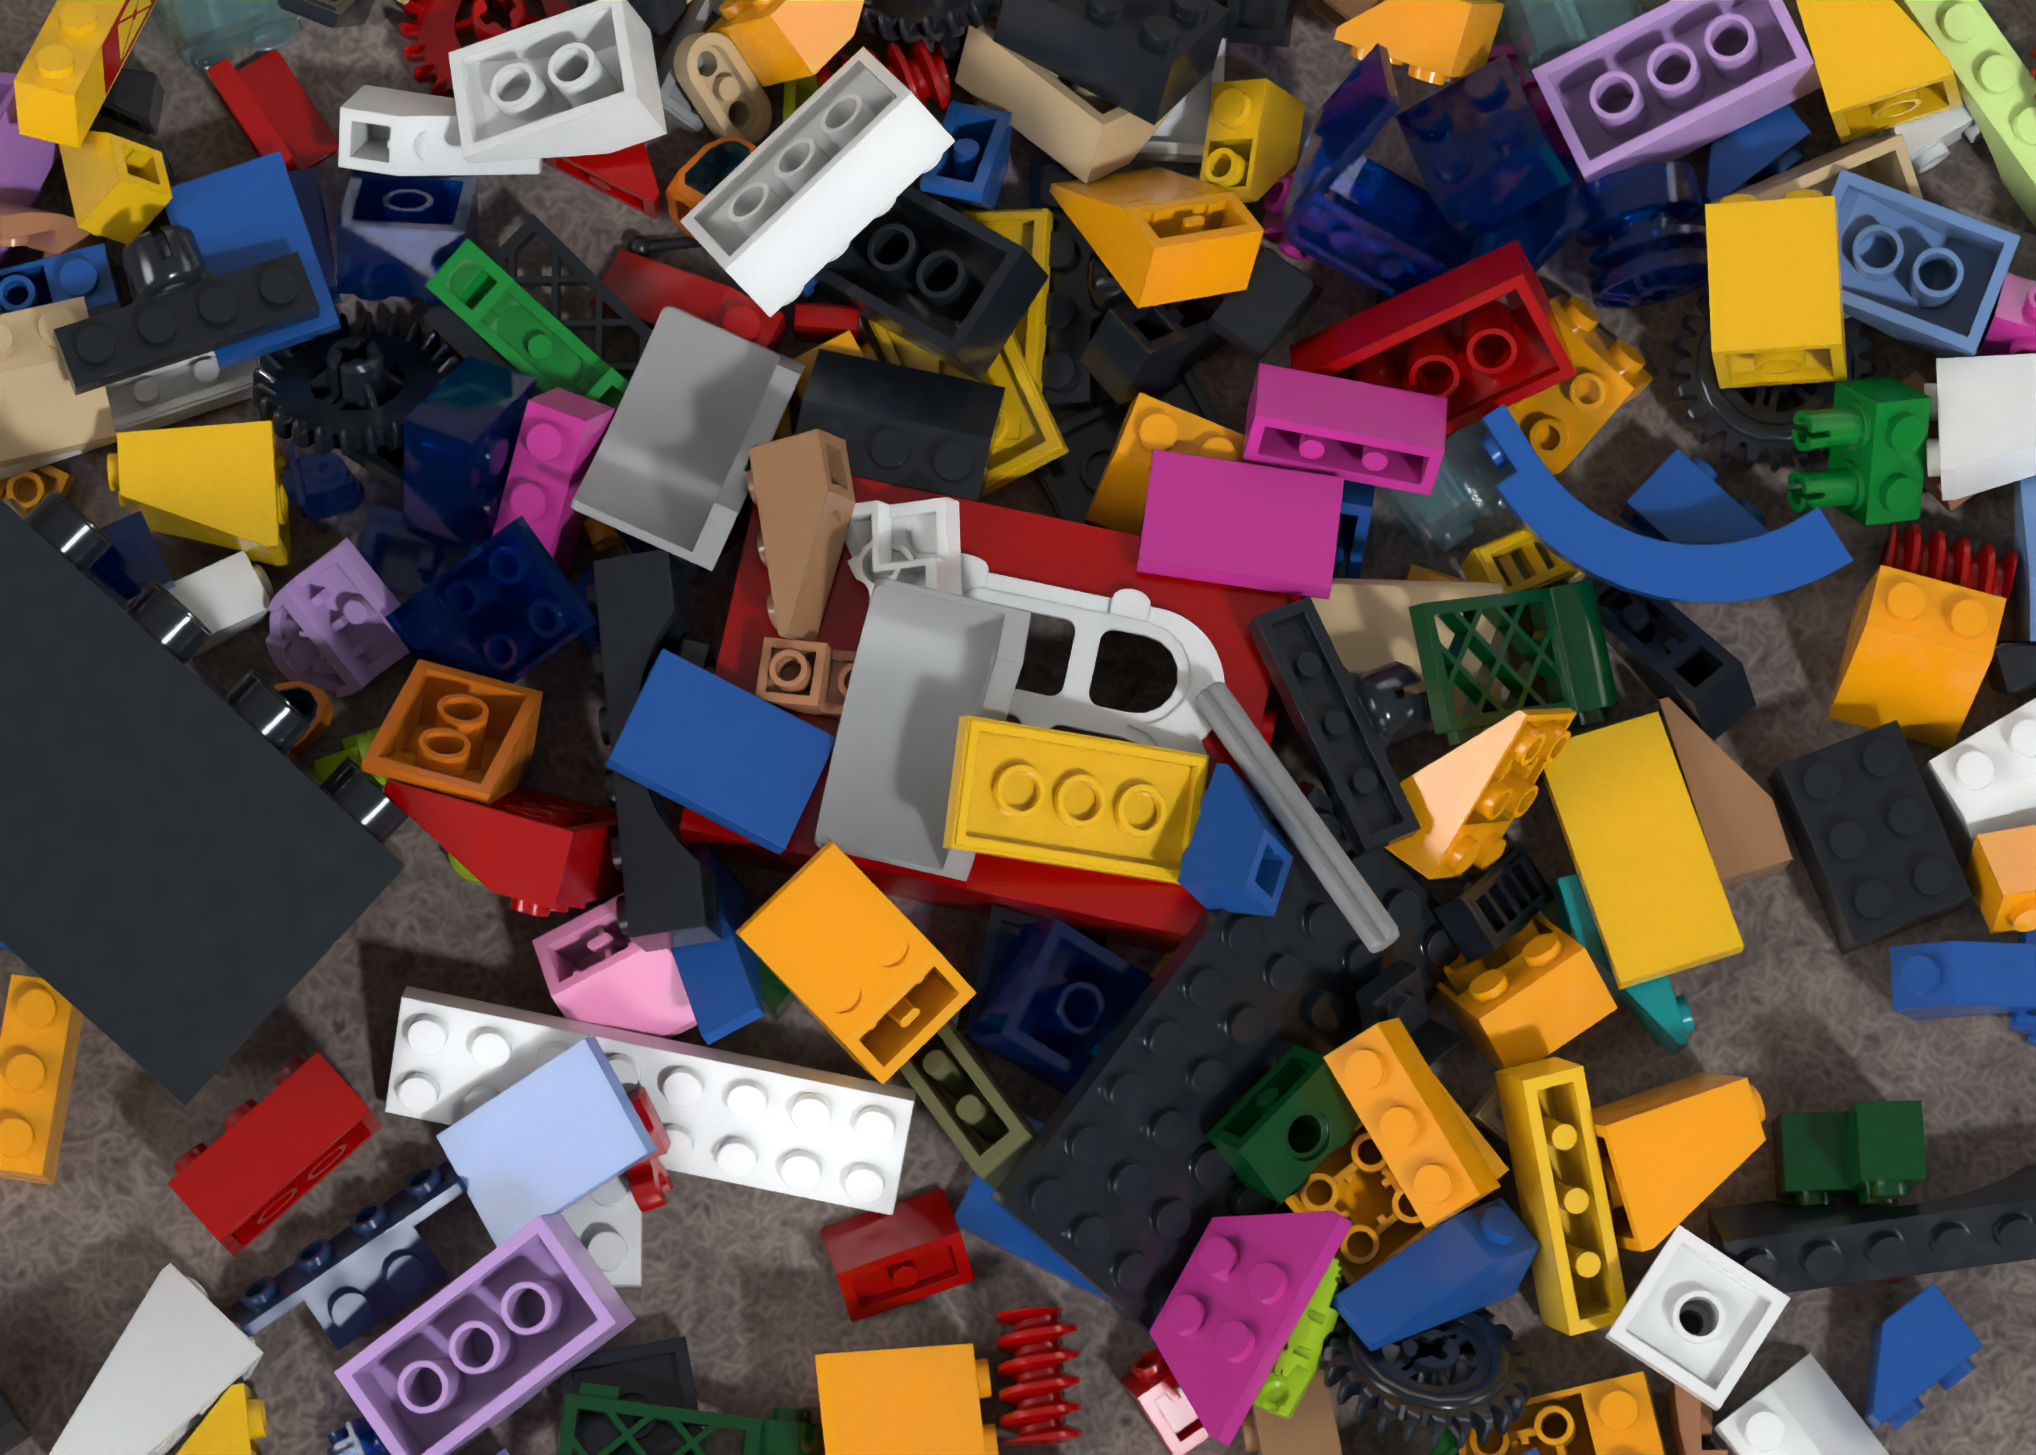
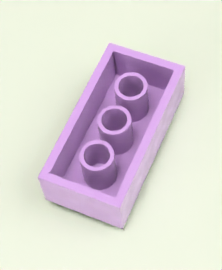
[1531,0,1822,199]
[334,1213,636,1455]

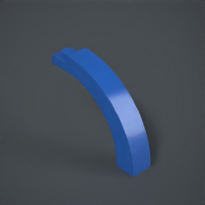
[1477,404,1854,604]

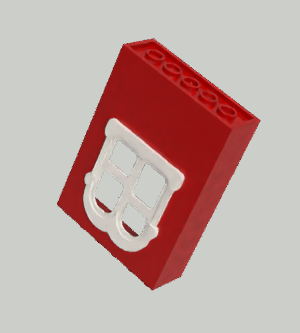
[679,475,1301,953]

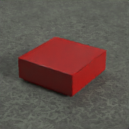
[794,302,860,344]

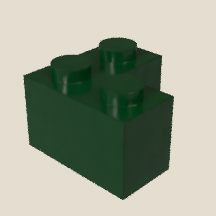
[1772,1100,1927,1208]

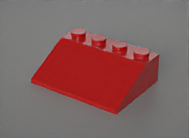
[383,779,624,917]

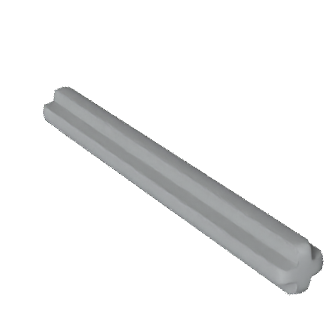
[1195,681,1400,953]

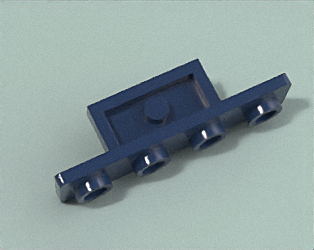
[231,1161,467,1351]

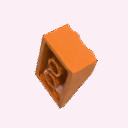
[360,659,543,805]

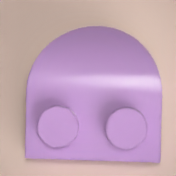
[266,537,427,697]

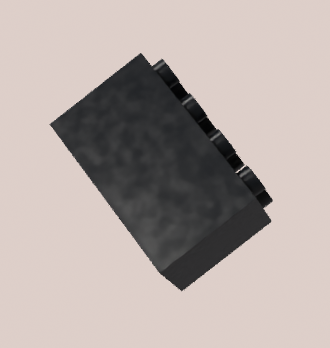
[0,490,409,1106]

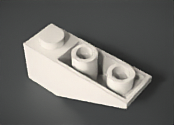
[338,85,542,176]

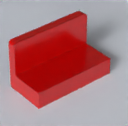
[206,50,339,181]
[821,1187,975,1322]

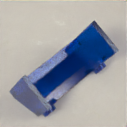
[1282,43,1589,299]

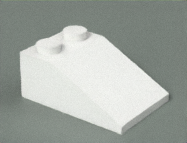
[448,0,667,163]

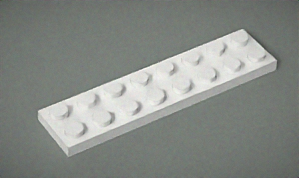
[385,986,917,1215]

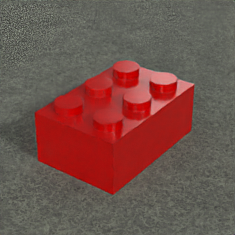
[167,1051,382,1257]

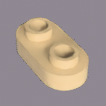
[673,32,772,144]

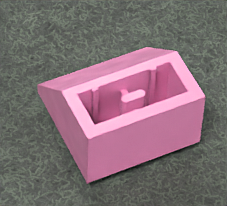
[532,893,697,1039]

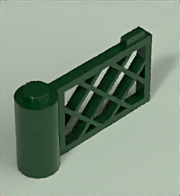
[1408,580,1620,746]
[556,1382,823,1455]

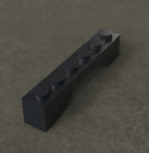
[587,549,722,952]
[1707,1164,2036,1293]

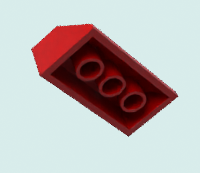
[1289,240,1577,435]

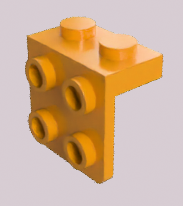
[1506,294,1654,475]

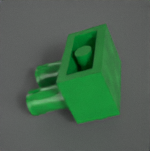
[1787,376,1931,526]

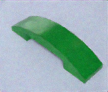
[424,238,629,421]

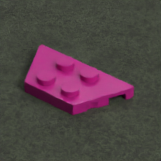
[1149,1211,1352,1447]

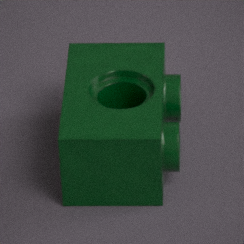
[1206,1044,1361,1204]

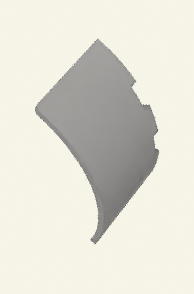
[570,306,805,571]
[814,578,1032,881]

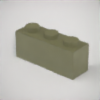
[899,1019,1038,1190]

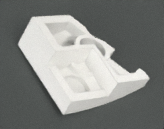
[844,497,962,602]

